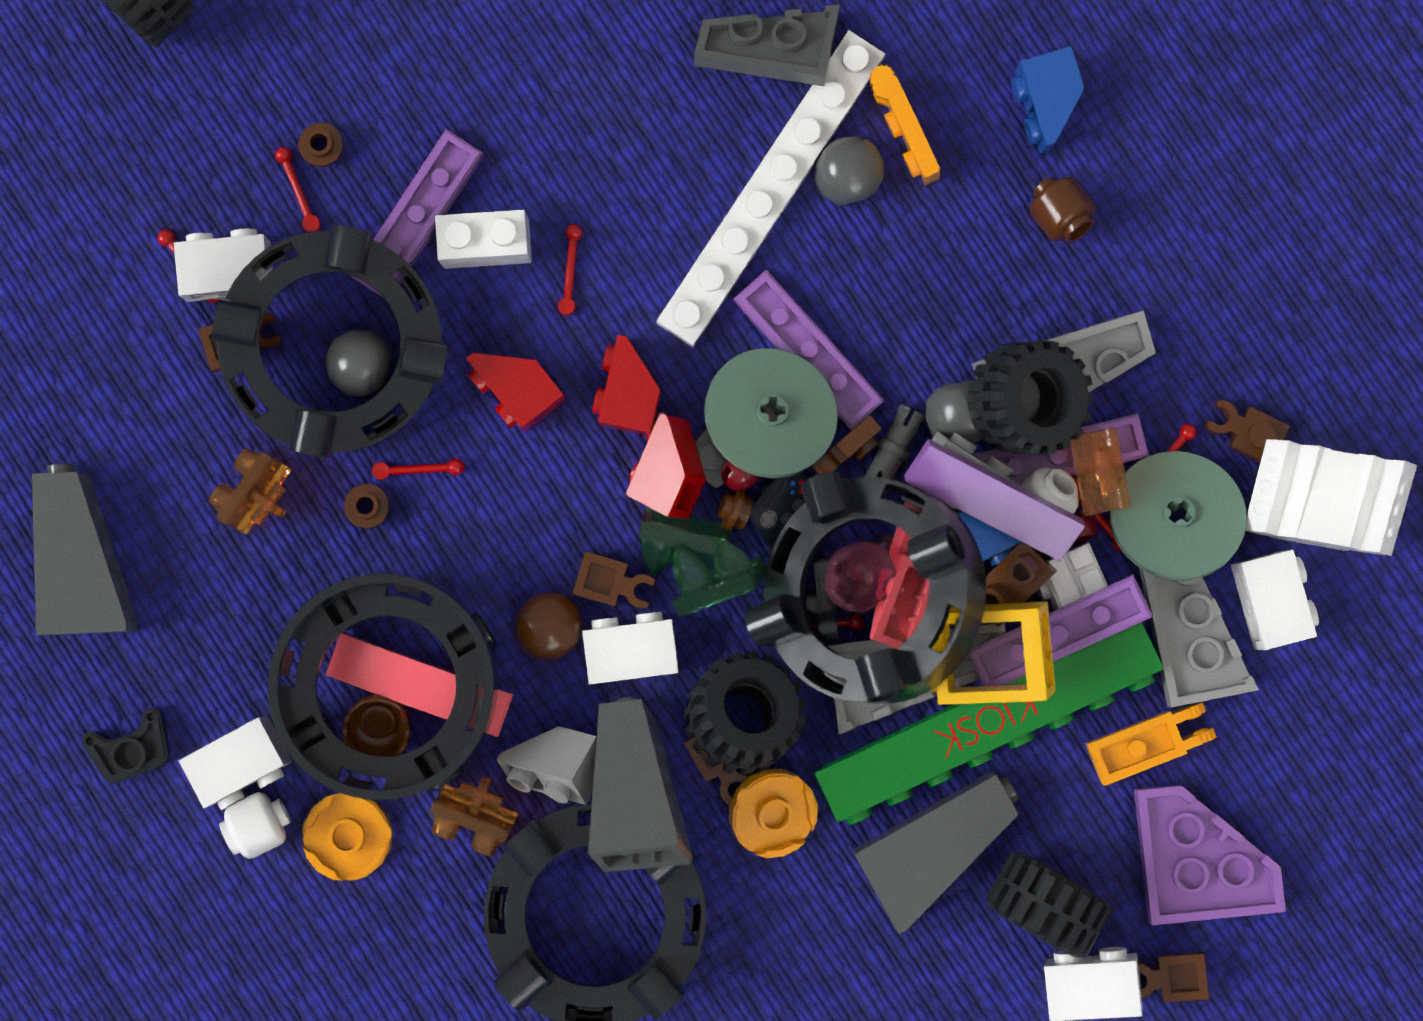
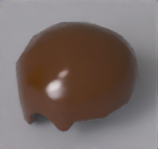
[513,591,584,662]
[342,694,410,756]

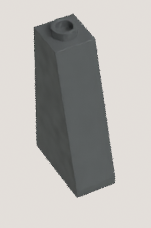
[32,464,138,635]
[588,697,692,872]
[852,772,1019,934]

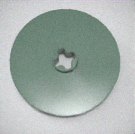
[704,348,838,478]
[1110,451,1247,580]

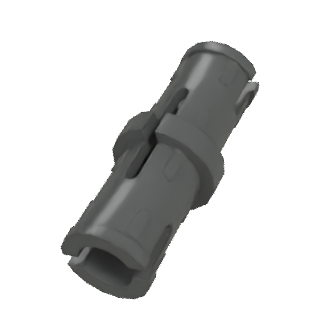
[865,405,925,480]

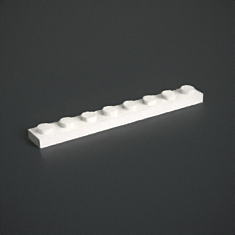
[656,30,885,347]

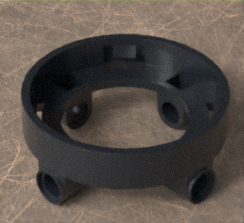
[211,225,448,458]
[745,472,986,704]
[268,574,498,800]
[484,801,706,1021]

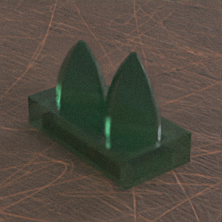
[638,506,733,578]
[672,540,769,617]

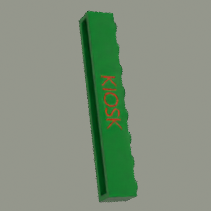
[813,622,1164,825]

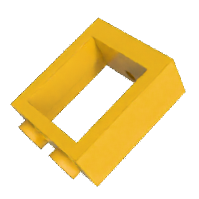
[932,601,1056,705]

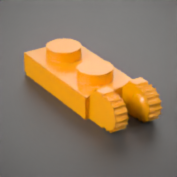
[869,64,940,186]
[1085,701,1217,786]

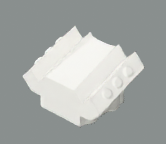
[1245,439,1417,556]

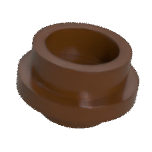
[298,122,343,167]
[344,484,389,528]
[717,490,754,531]

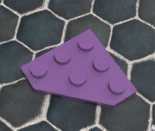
[1134,785,1286,925]

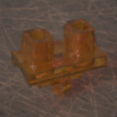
[1070,427,1131,516]
[209,449,292,535]
[429,776,518,857]

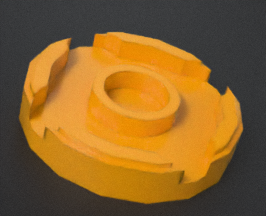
[729,768,818,858]
[302,793,393,881]

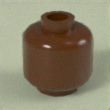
[1029,177,1096,243]

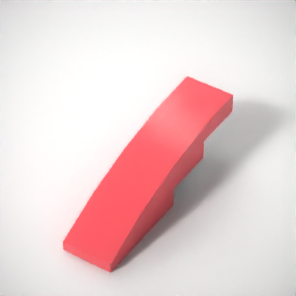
[869,485,953,649]
[325,633,513,737]

